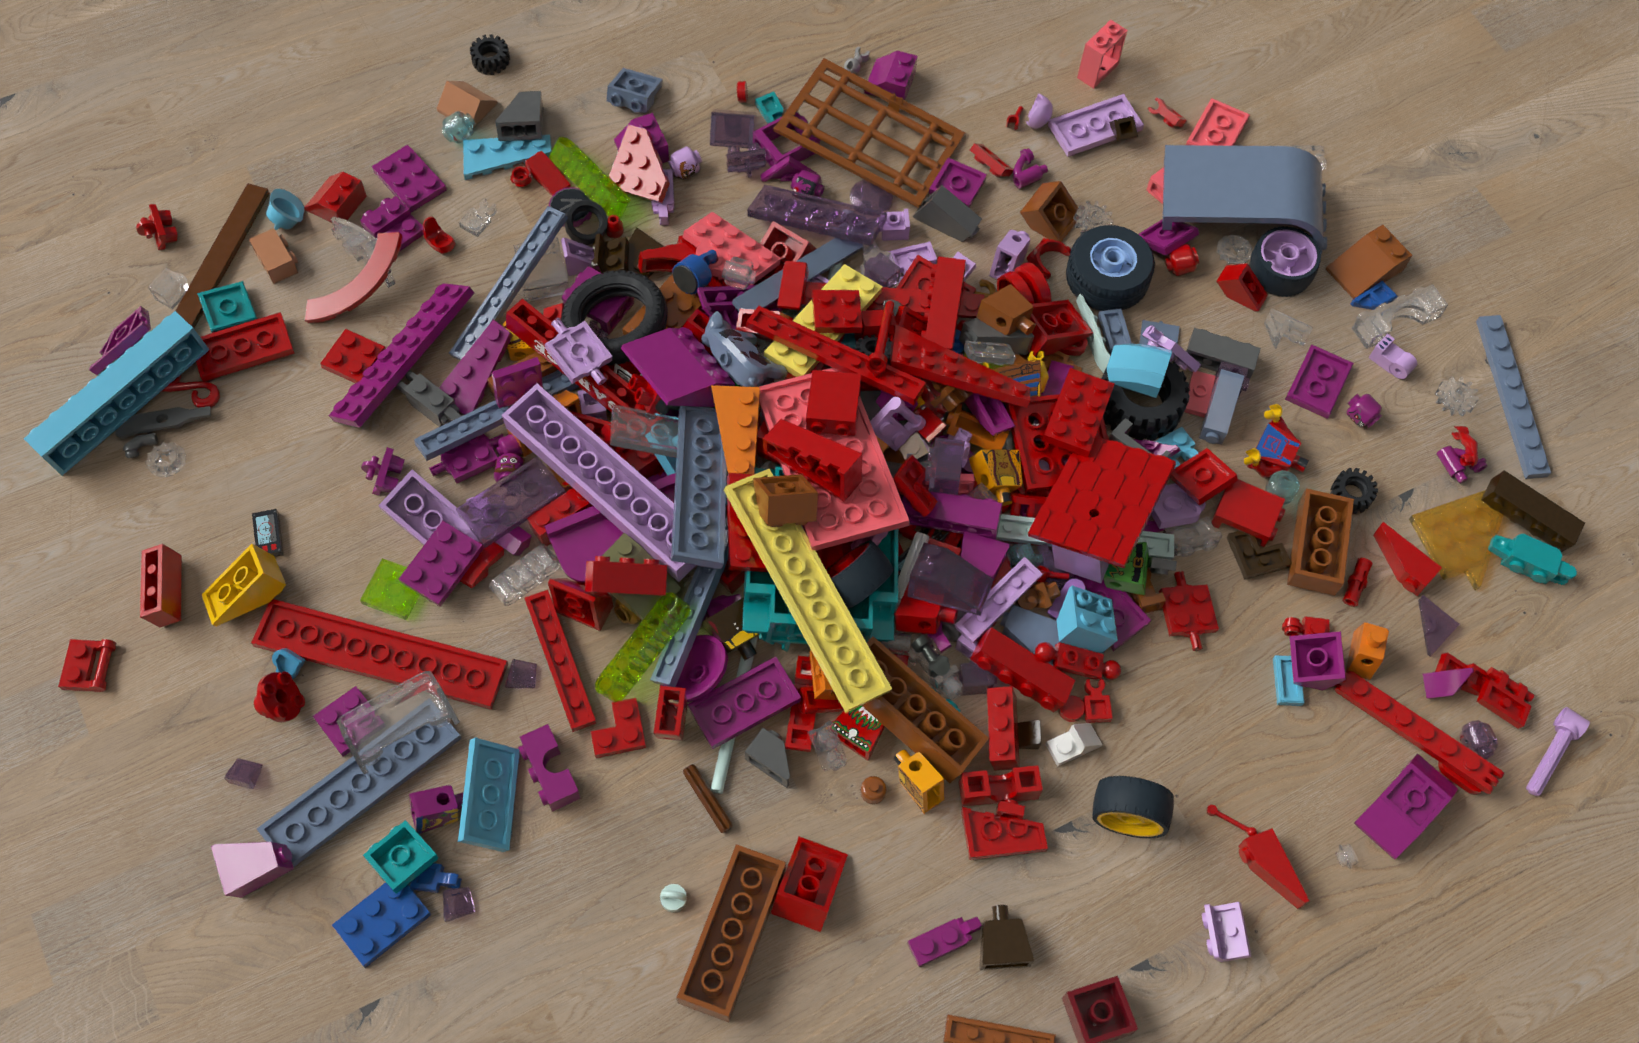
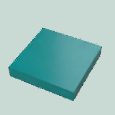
[197,281,257,333]

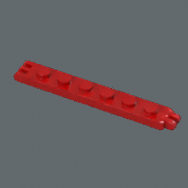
[1334,671,1504,794]

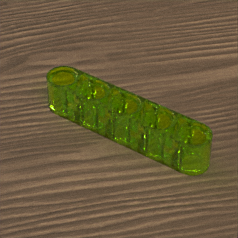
[549,136,631,220]
[595,592,691,702]

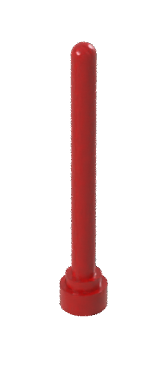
[867,301,894,374]

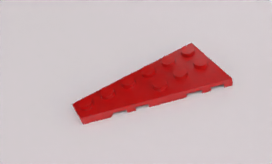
[890,324,1030,408]

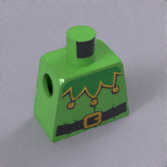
[1103,542,1149,595]

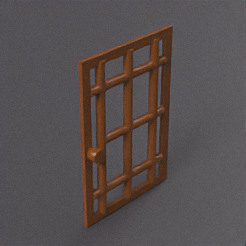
[773,58,965,208]

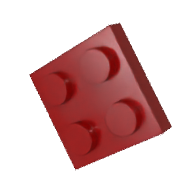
[812,290,863,333]
[320,328,386,383]
[1170,448,1238,506]

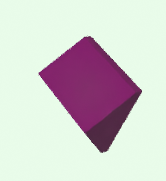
[1290,631,1346,691]

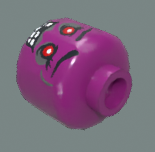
[1346,393,1382,428]

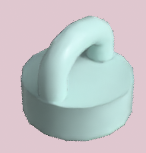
[660,884,687,912]

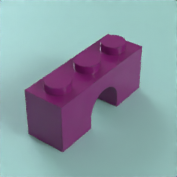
[518,724,581,812]

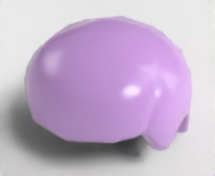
[1026,93,1053,129]

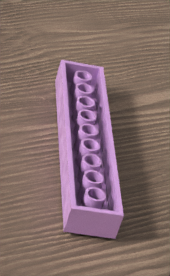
[502,383,696,582]

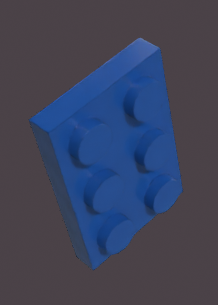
[332,882,431,968]

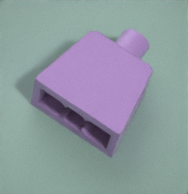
[989,230,1031,279]

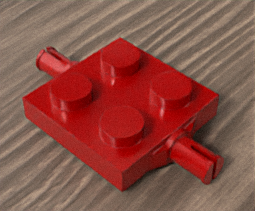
[1159,571,1219,651]

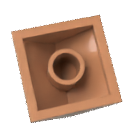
[437,81,497,131]

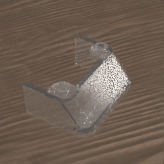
[337,671,460,775]

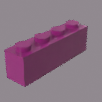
[902,490,1002,540]

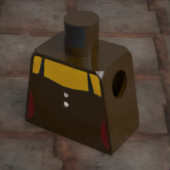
[702,597,759,661]

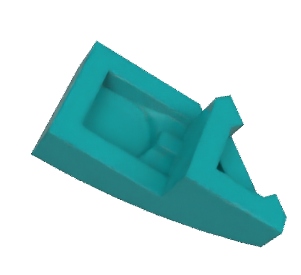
[755,92,784,124]

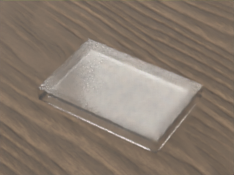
[610,405,679,458]

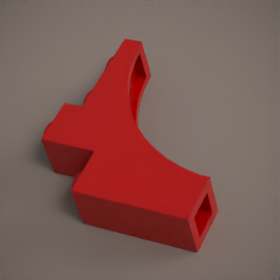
[638,235,748,287]

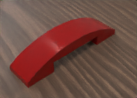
[785,655,816,752]

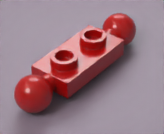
[1035,642,1121,680]

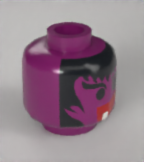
[791,170,825,202]

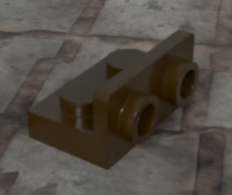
[591,233,629,274]

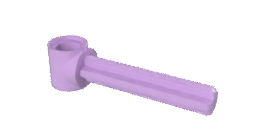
[1526,707,1590,796]

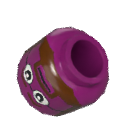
[493,453,527,489]

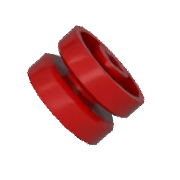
[997,262,1052,304]

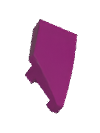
[1423,668,1474,698]

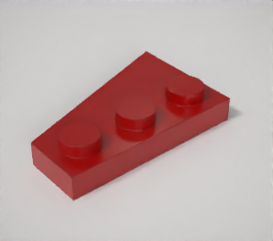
[961,807,1048,860]

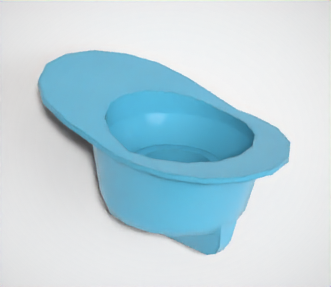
[266,189,304,231]

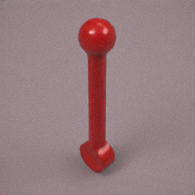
[1206,805,1257,837]

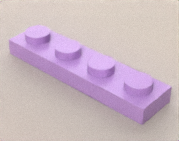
[955,557,1043,644]

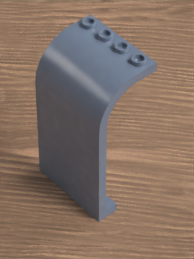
[1162,145,1327,254]

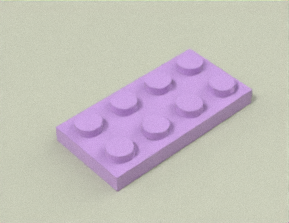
[1048,94,1144,157]

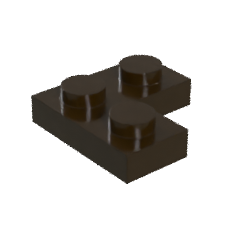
[1227,530,1292,580]

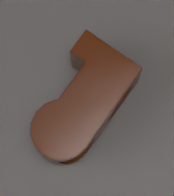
[1130,568,1166,614]

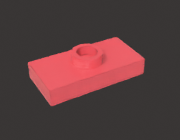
[1185,371,1216,417]

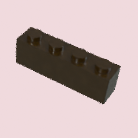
[1481,470,1585,553]

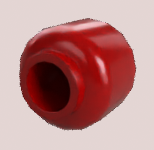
[1165,244,1200,276]

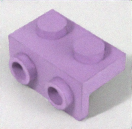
[1202,902,1251,962]

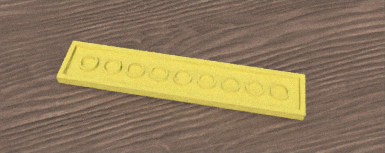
[724,469,892,713]

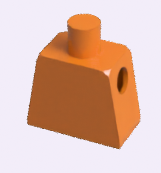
[1346,623,1389,680]

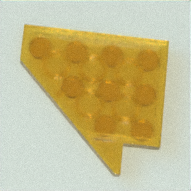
[1409,490,1503,590]

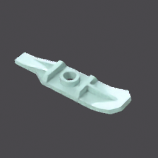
[1076,294,1110,373]

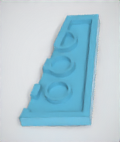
[463,135,552,180]

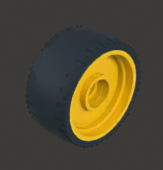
[1092,776,1174,838]

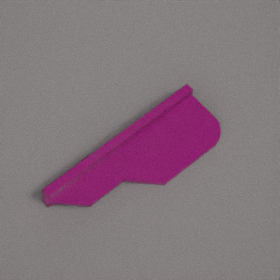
[545,473,676,583]

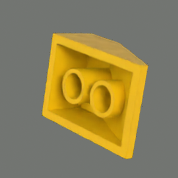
[201,544,286,627]

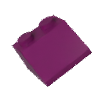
[864,50,918,100]
[614,113,669,164]

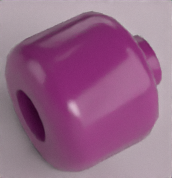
[496,434,523,456]

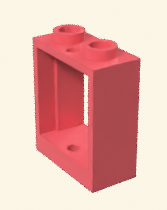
[1077,20,1128,89]

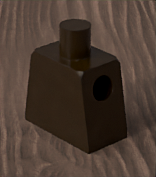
[979,905,1034,970]

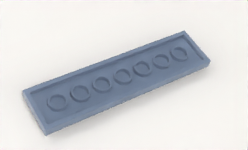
[671,406,727,569]
[257,699,462,868]

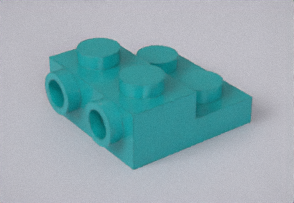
[363,820,439,894]

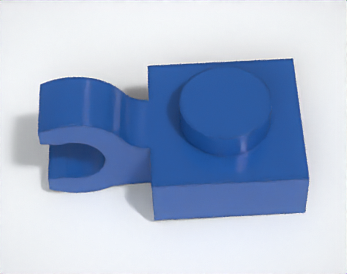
[410,863,462,893]

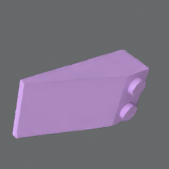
[379,470,487,545]

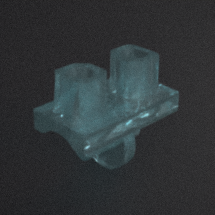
[1008,543,1044,569]

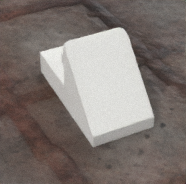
[1045,723,1102,767]

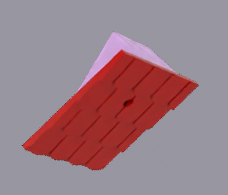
[1028,435,1176,583]

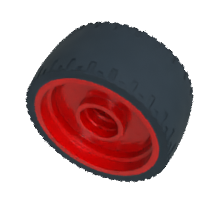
[826,540,894,610]

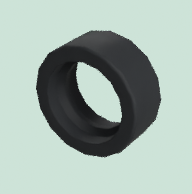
[564,200,608,245]

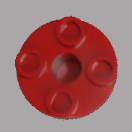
[254,671,305,723]

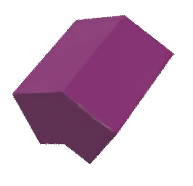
[491,519,532,556]

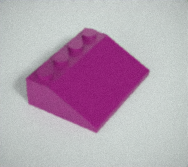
[621,327,735,407]

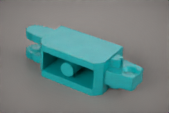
[1488,533,1577,585]

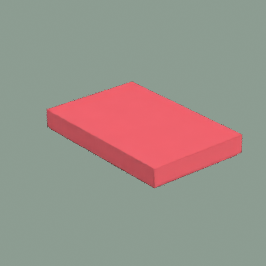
[1186,98,1250,146]

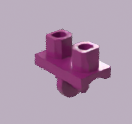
[361,447,405,496]

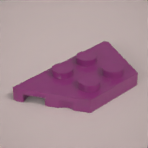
[89,306,151,375]

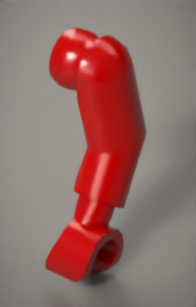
[1452,426,1478,467]

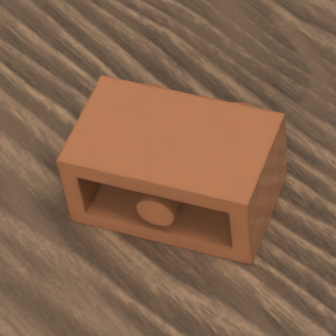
[249,228,298,284]

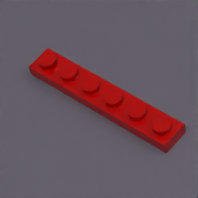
[524,590,597,733]

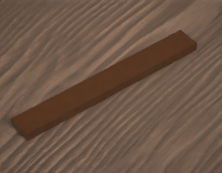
[175,183,270,328]

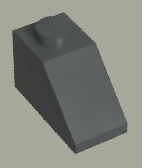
[745,728,790,788]

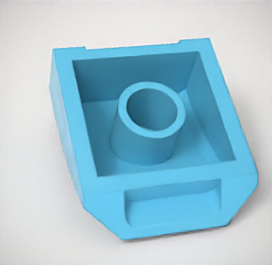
[1106,344,1172,398]

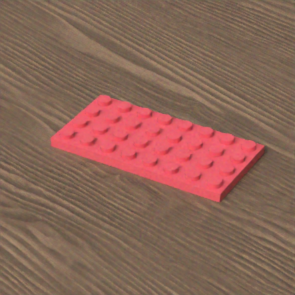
[759,368,909,551]

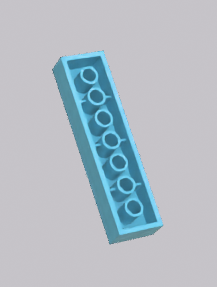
[23,311,209,476]

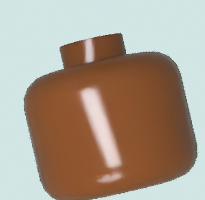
[860,776,887,805]

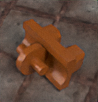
[930,381,973,413]
[1017,582,1061,610]

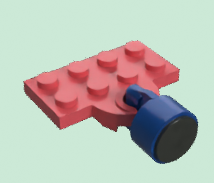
[672,212,781,294]

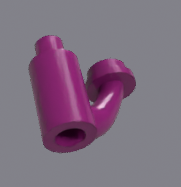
[1013,148,1048,189]
[1436,446,1488,484]

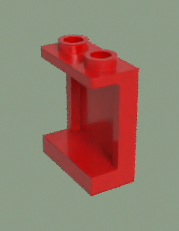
[806,370,861,436]
[1210,479,1286,547]

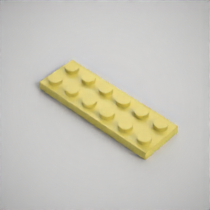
[764,264,883,377]

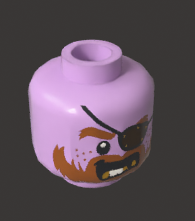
[668,147,702,179]

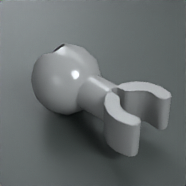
[844,47,870,74]

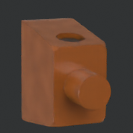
[976,284,1036,336]

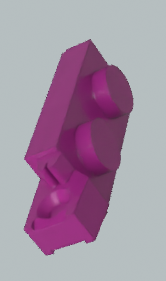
[907,916,982,967]

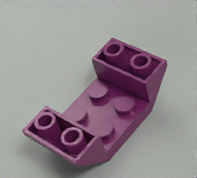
[1354,753,1458,860]

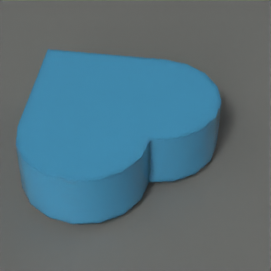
[272,648,305,680]

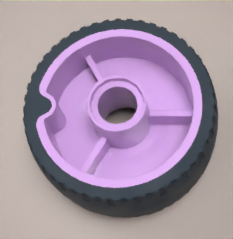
[1249,226,1321,297]

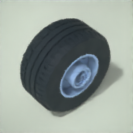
[1066,225,1155,311]

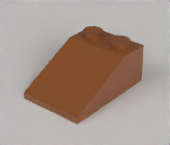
[1326,225,1413,299]

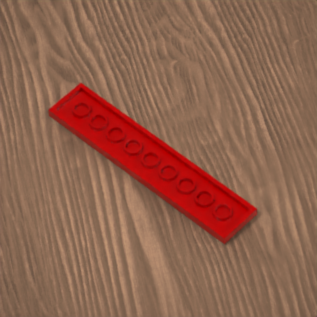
[251,599,508,710]

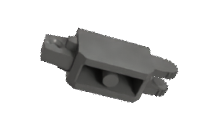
[395,370,461,427]

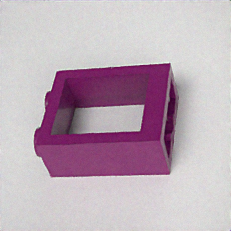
[753,112,821,167]

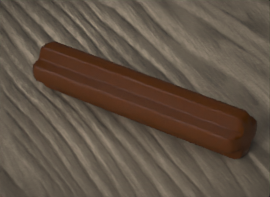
[683,764,733,833]

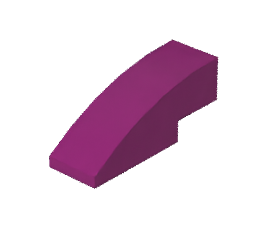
[965,393,1015,436]

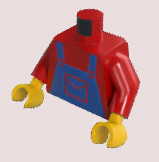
[1243,404,1309,478]

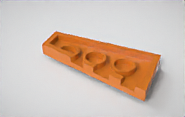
[711,385,760,474]

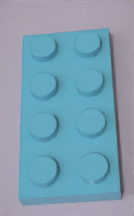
[458,737,520,852]

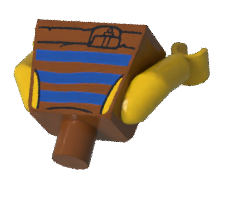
[983,351,1049,405]

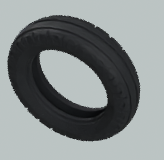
[562,270,668,365]

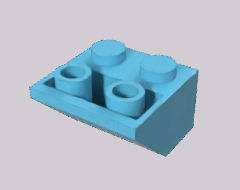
[1057,586,1118,653]

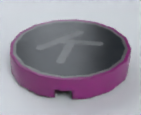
[549,187,592,227]

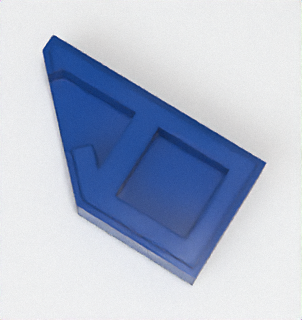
[1350,281,1398,311]

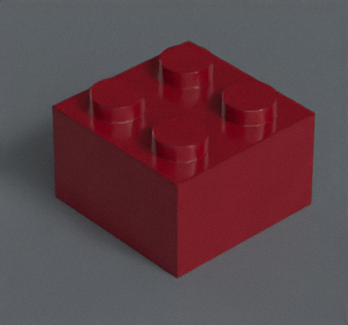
[1062,976,1138,1043]

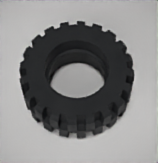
[1102,361,1190,441]

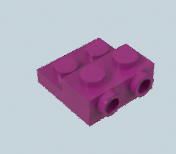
[360,196,424,252]

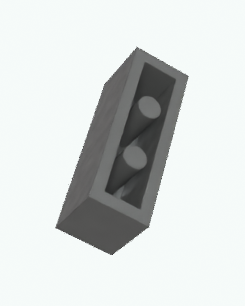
[1186,328,1261,382]

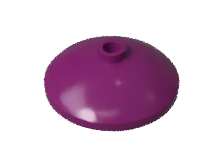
[660,635,728,702]

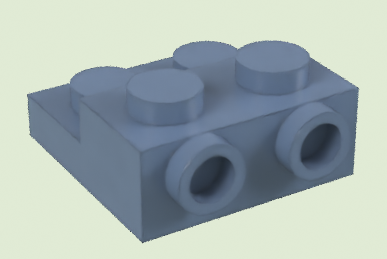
[606,68,663,113]

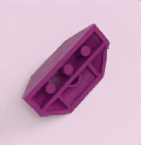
[697,285,783,330]

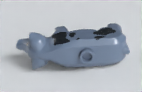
[701,311,787,387]

